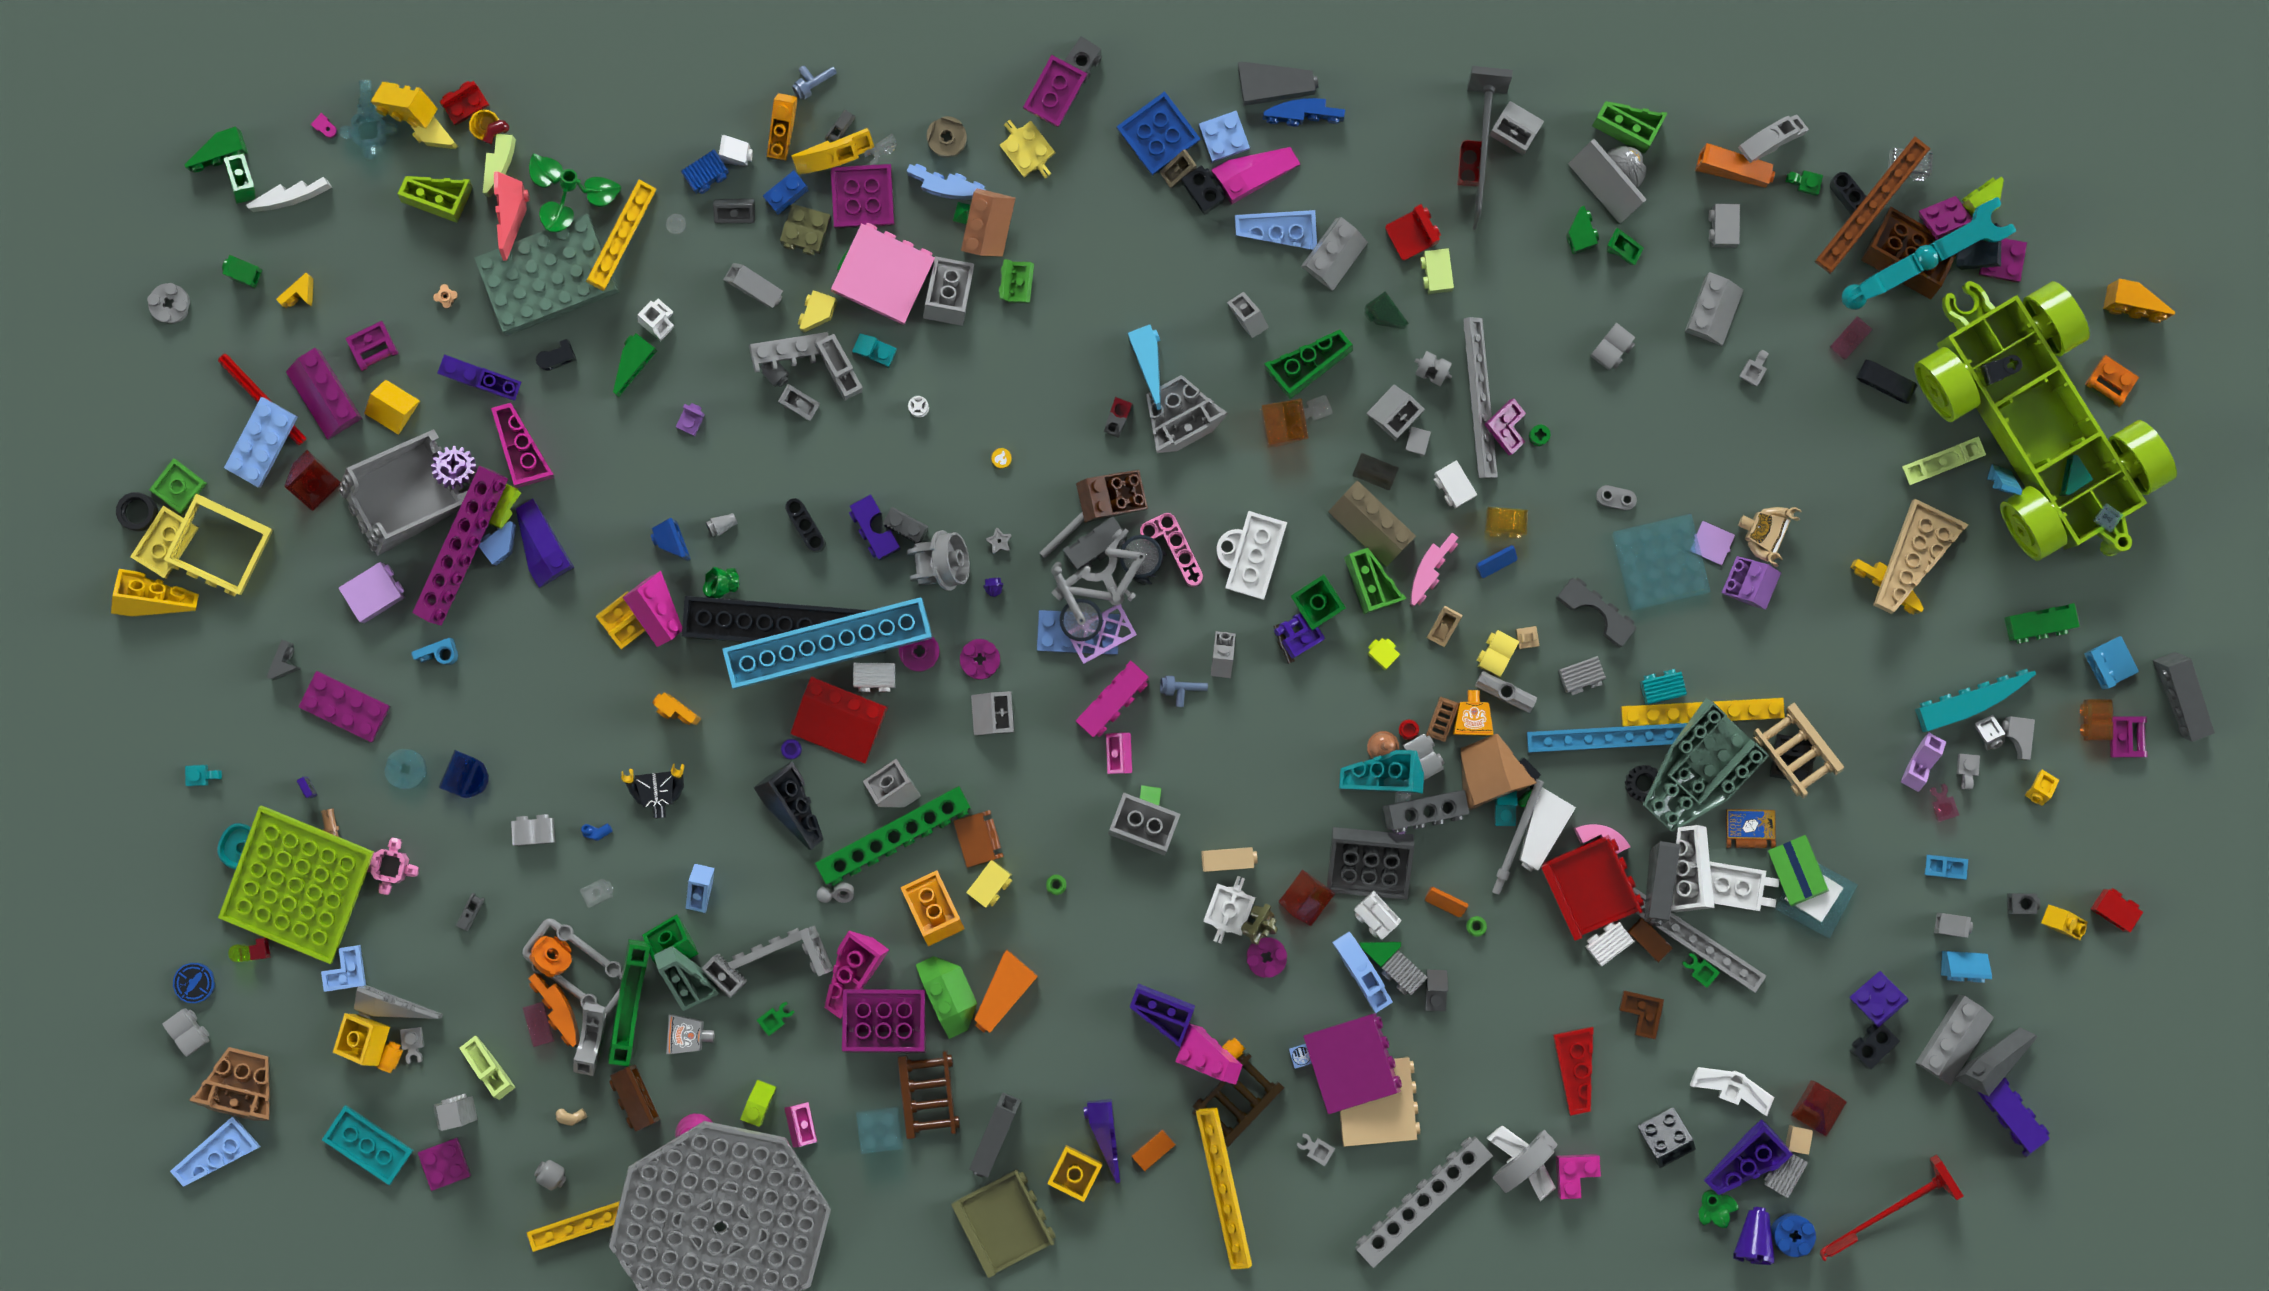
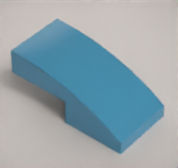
[1925,855,1968,880]

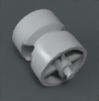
[1414,351,1452,386]

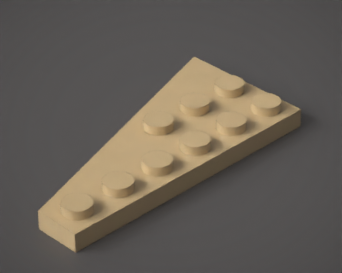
[1873,499,1969,614]

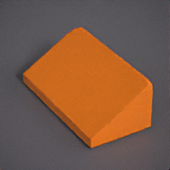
[1425,887,1469,917]
[1131,1129,1176,1171]

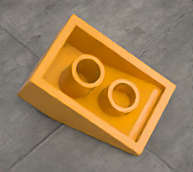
[900,870,965,947]

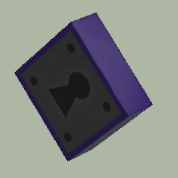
[297,777,318,798]

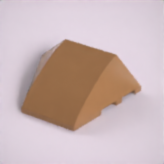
[1461,734,1537,811]
[189,1047,269,1121]

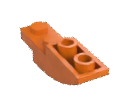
[528,973,579,1047]

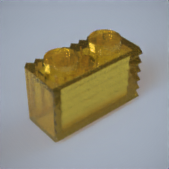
[1484,507,1528,539]

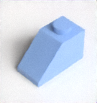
[686,864,714,913]

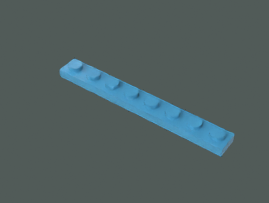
[1526,723,1687,753]

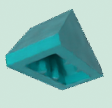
[2059,455,2093,496]

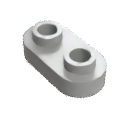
[1596,485,1637,511]

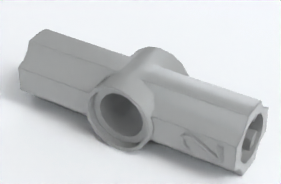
[1475,671,1537,713]

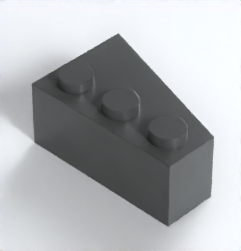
[1063,516,1127,571]

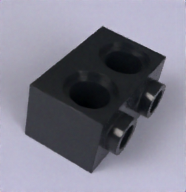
[1182,165,1225,215]
[1849,1023,1900,1070]

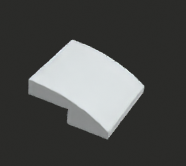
[1784,875,1843,922]

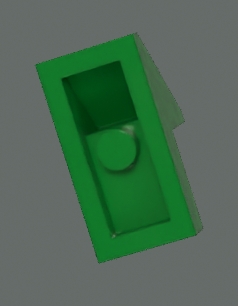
[1607,228,1644,265]

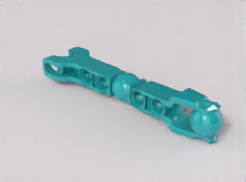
[1842,197,2016,310]

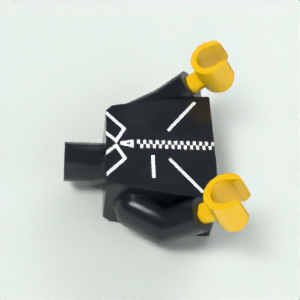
[621,764,685,819]

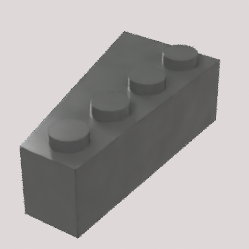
[2153,652,2215,742]

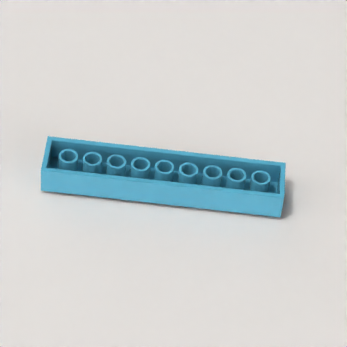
[722,597,933,690]

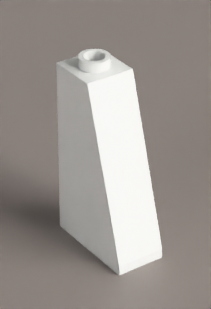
[1519,787,1576,872]

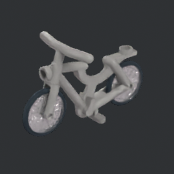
[1051,528,1163,641]

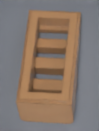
[1426,697,1459,742]

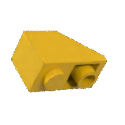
[2041,904,2088,941]

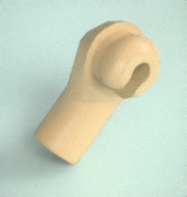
[555,1108,587,1126]

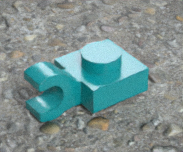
[185,765,222,786]

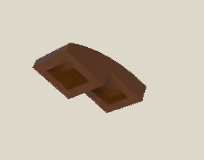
[1627,917,1673,963]

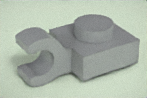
[1739,350,1769,387]
[1957,754,1980,790]

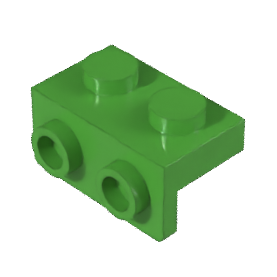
[999,259,1034,303]

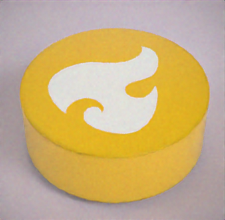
[991,448,1012,469]

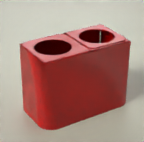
[1457,140,1482,186]

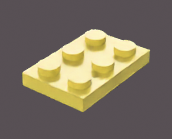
[130,506,199,579]

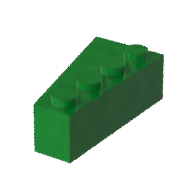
[1264,330,1353,399]

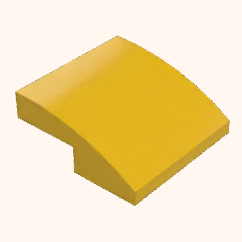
[596,591,645,649]

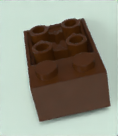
[1076,470,1148,522]

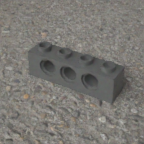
[1064,36,1102,98]
[1383,790,1470,833]

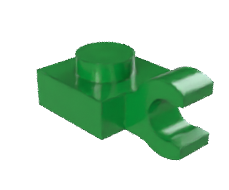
[1785,170,1823,196]

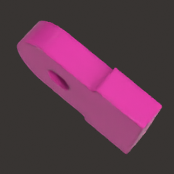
[311,113,337,138]

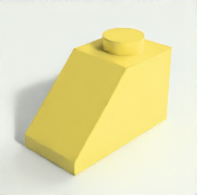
[411,116,458,149]

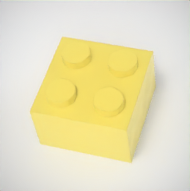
[966,860,1013,907]

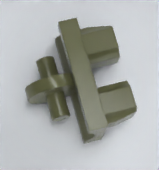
[1241,904,1278,945]

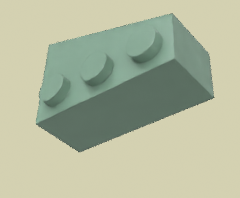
[654,946,720,1011]

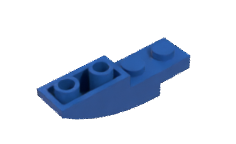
[1263,98,1345,127]

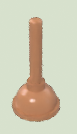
[1367,731,1399,759]

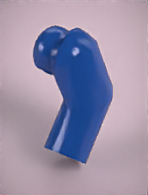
[581,823,613,841]

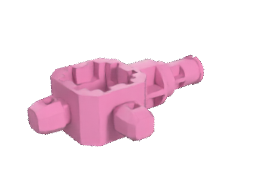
[367,837,419,895]

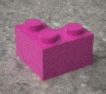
[1556,1154,1601,1199]

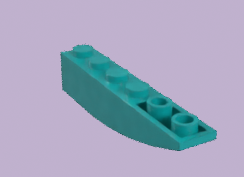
[1915,669,2036,732]

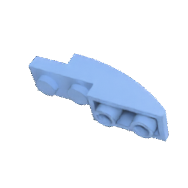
[907,164,986,200]
[1332,932,1393,1013]

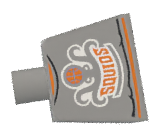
[666,1014,715,1054]

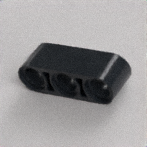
[1830,172,1866,215]
[1856,359,1918,404]
[785,498,826,553]

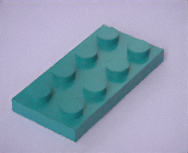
[322,1105,414,1185]

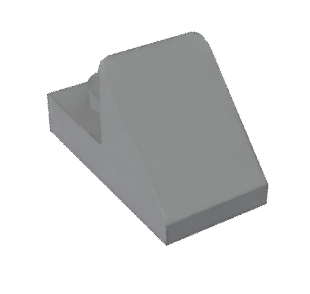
[778,384,820,421]

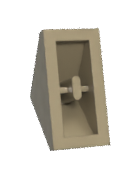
[1160,149,1197,188]

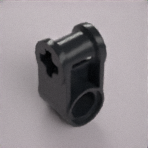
[1979,355,2022,386]

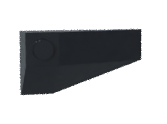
[754,762,823,850]

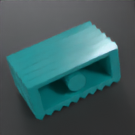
[1640,669,1687,705]

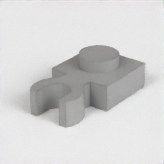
[400,1027,424,1064]
[1297,1133,1335,1166]

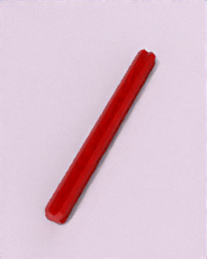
[218,354,306,445]

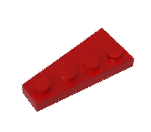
[1553,1027,1594,1116]

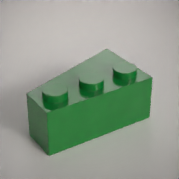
[2005,603,2080,644]

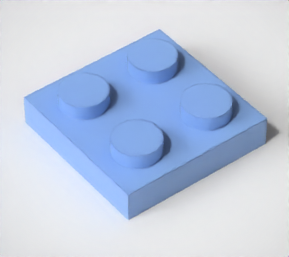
[1199,111,1250,162]

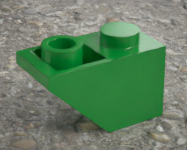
[1566,206,1599,255]
[222,255,262,289]

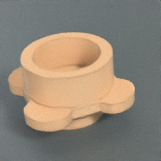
[433,284,458,308]

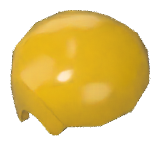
[469,110,499,140]

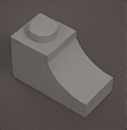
[2001,716,2035,760]

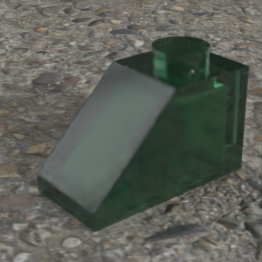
[1364,291,1409,329]

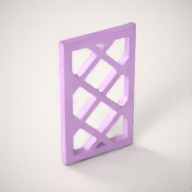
[1068,604,1137,664]

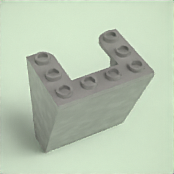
[339,429,467,556]

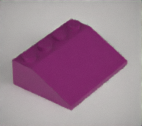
[842,989,926,1053]

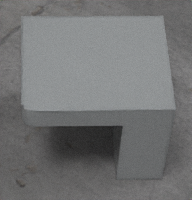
[1405,427,1431,457]

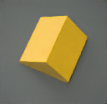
[364,380,420,435]

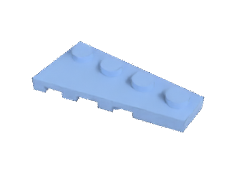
[1235,210,1317,250]
[170,1116,261,1187]

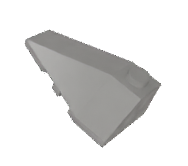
[354,985,443,1019]

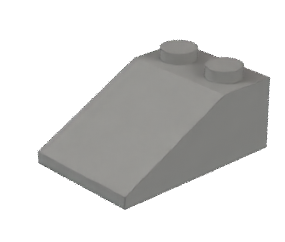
[923,256,975,326]

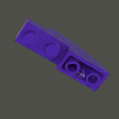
[437,354,522,401]

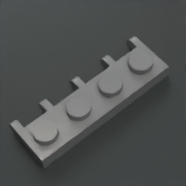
[749,332,829,373]

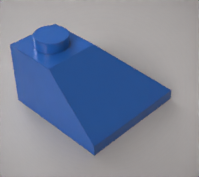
[651,518,691,561]

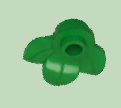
[1698,1190,1739,1228]

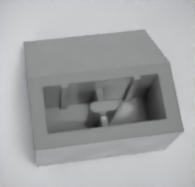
[1489,101,1544,156]
[1366,385,1425,441]
[971,691,1015,736]

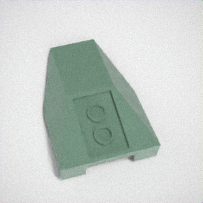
[1643,698,1769,832]

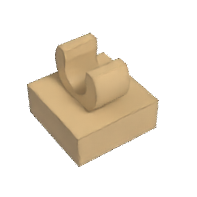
[1516,626,1540,649]

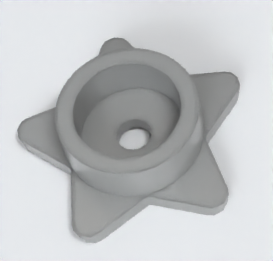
[986,528,1012,554]

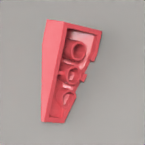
[494,172,530,261]

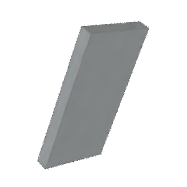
[1568,139,1647,224]

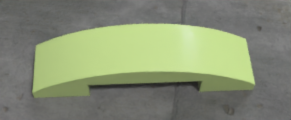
[1902,436,1986,485]

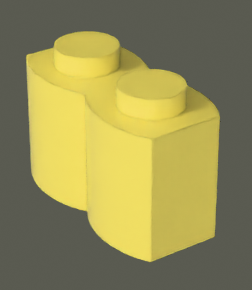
[1476,630,1519,678]

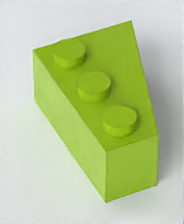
[398,176,473,223]

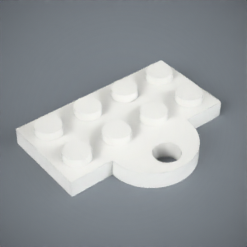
[1217,511,1287,600]

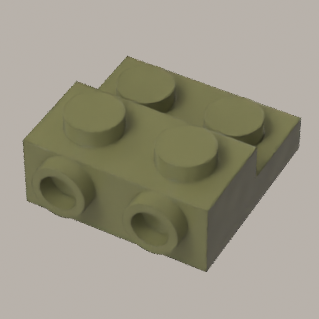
[780,204,831,255]

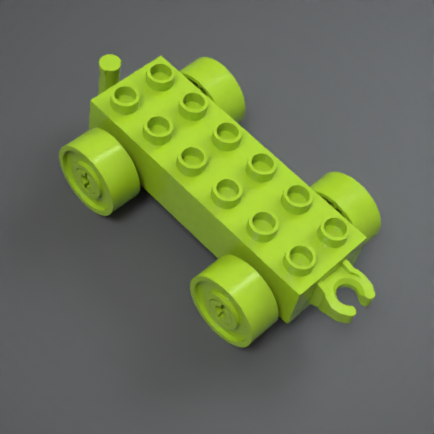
[1914,281,2177,561]

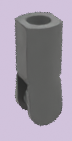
[825,109,855,142]
[456,893,485,931]

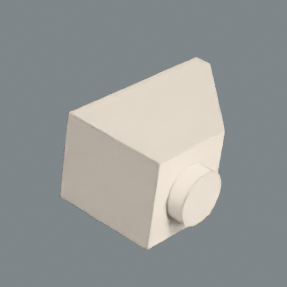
[719,135,753,167]

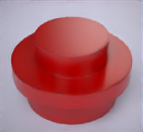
[1399,719,1419,740]

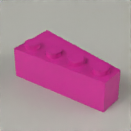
[491,403,554,488]

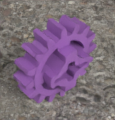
[431,446,477,489]

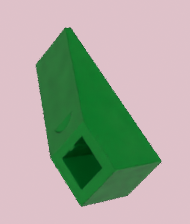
[184,126,248,173]

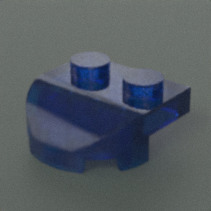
[439,750,489,798]

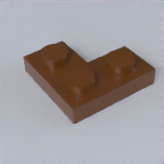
[1619,990,1664,1040]

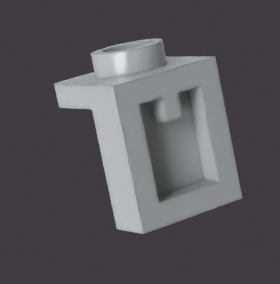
[1975,715,2005,751]

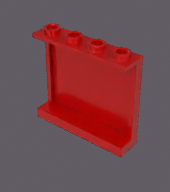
[1541,835,1645,941]

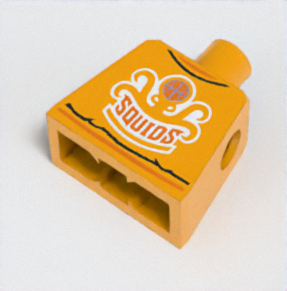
[1453,690,1493,736]

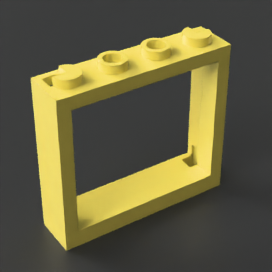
[164,494,273,597]

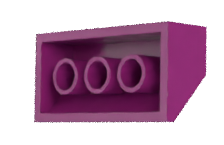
[286,348,363,440]

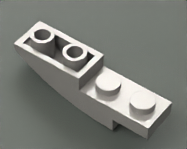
[1738,114,1809,163]

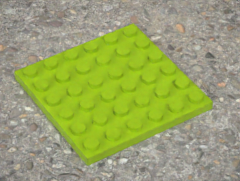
[218,805,374,964]

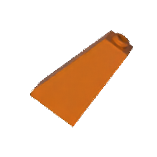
[1695,143,1775,188]
[974,950,1038,1033]

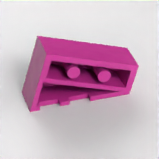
[623,571,682,647]
[1175,1023,1243,1085]

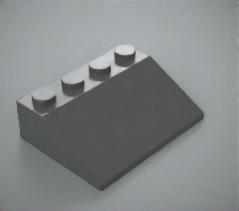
[1327,827,1414,900]

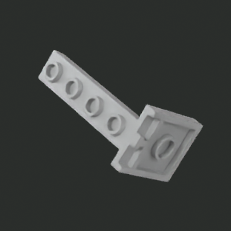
[728,925,833,977]

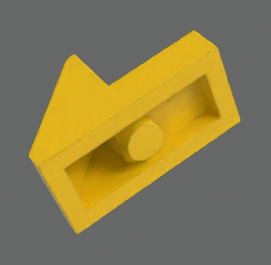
[276,273,314,308]

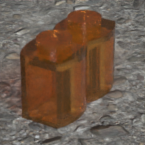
[2080,699,2113,741]

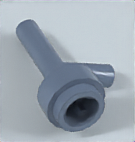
[792,66,837,100]
[1160,676,1208,707]

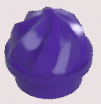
[983,578,1004,597]

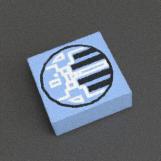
[1289,1044,1312,1069]

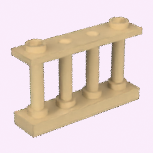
[1753,703,1844,799]

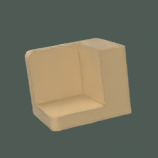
[1786,1125,1813,1155]

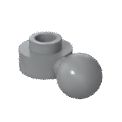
[817,883,854,903]

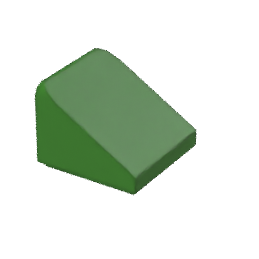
[1140,785,1162,806]

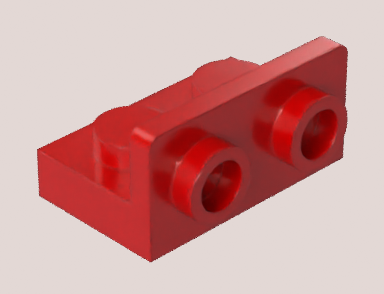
[439,81,489,126]

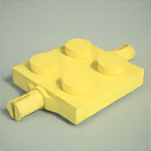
[1000,120,1056,179]

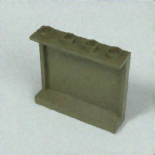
[951,1169,1056,1278]

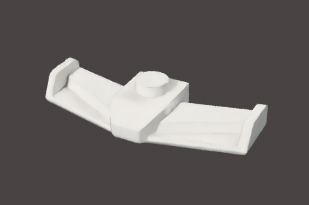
[1690,1067,1774,1116]
[1487,1126,1556,1202]

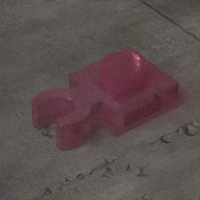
[1930,784,1959,822]

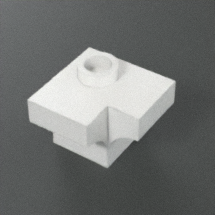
[638,299,674,342]

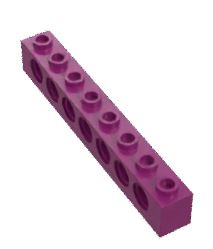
[412,466,508,626]

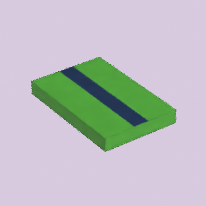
[1768,835,1829,907]

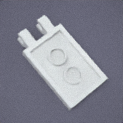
[1710,862,1780,911]

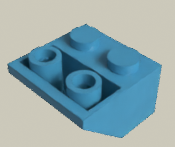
[1941,951,1992,983]

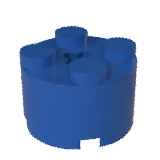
[1771,1213,1816,1257]

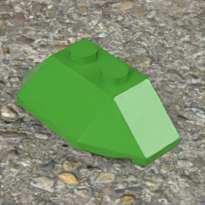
[916,956,978,1039]

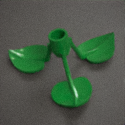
[529,153,621,232]

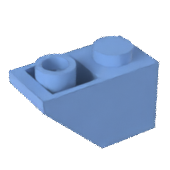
[478,521,516,566]

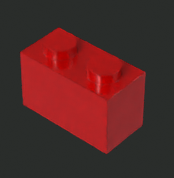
[2090,888,2143,932]

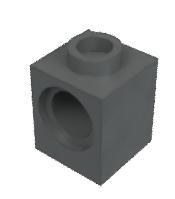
[2007,893,2040,914]

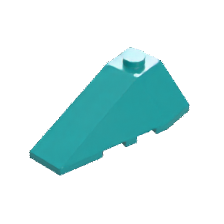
[1339,750,1424,794]

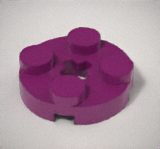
[899,636,940,672]
[960,639,1000,680]
[1247,937,1287,978]

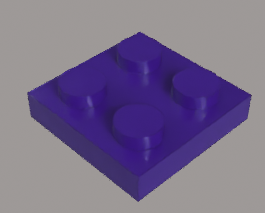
[1850,971,1909,1028]

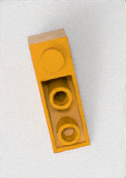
[767,93,798,161]

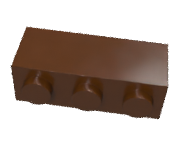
[609,1064,660,1132]

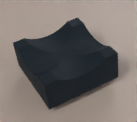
[1957,223,2001,270]

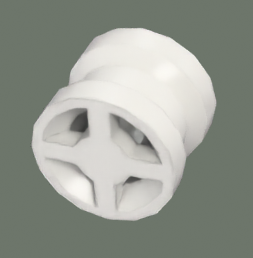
[908,396,929,418]

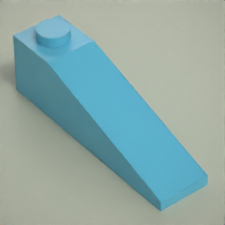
[1128,325,1161,410]

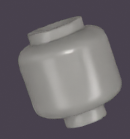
[534,1160,566,1191]

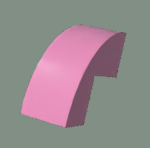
[1574,824,1630,854]

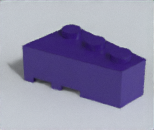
[1130,984,1195,1048]

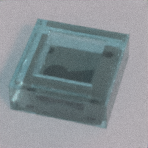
[2093,503,2123,532]

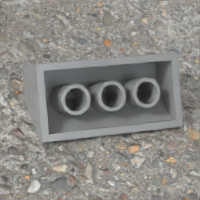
[1915,995,1994,1086]

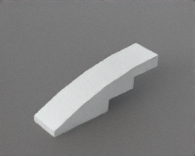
[246,177,332,212]

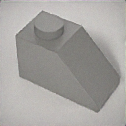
[1227,292,1269,338]

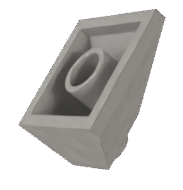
[863,759,921,808]

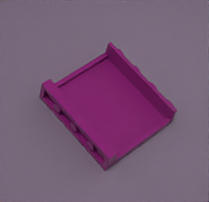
[1304,1013,1402,1114]

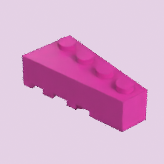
[1076,660,1149,738]

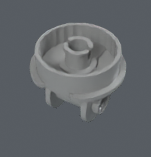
[907,530,970,591]

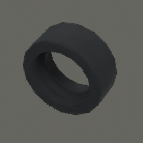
[116,492,158,531]

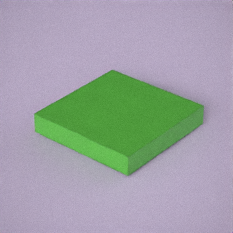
[149,458,207,515]

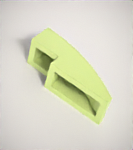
[483,134,516,197]
[459,1035,516,1100]

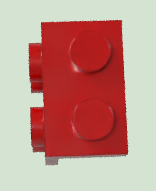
[1385,204,1441,260]

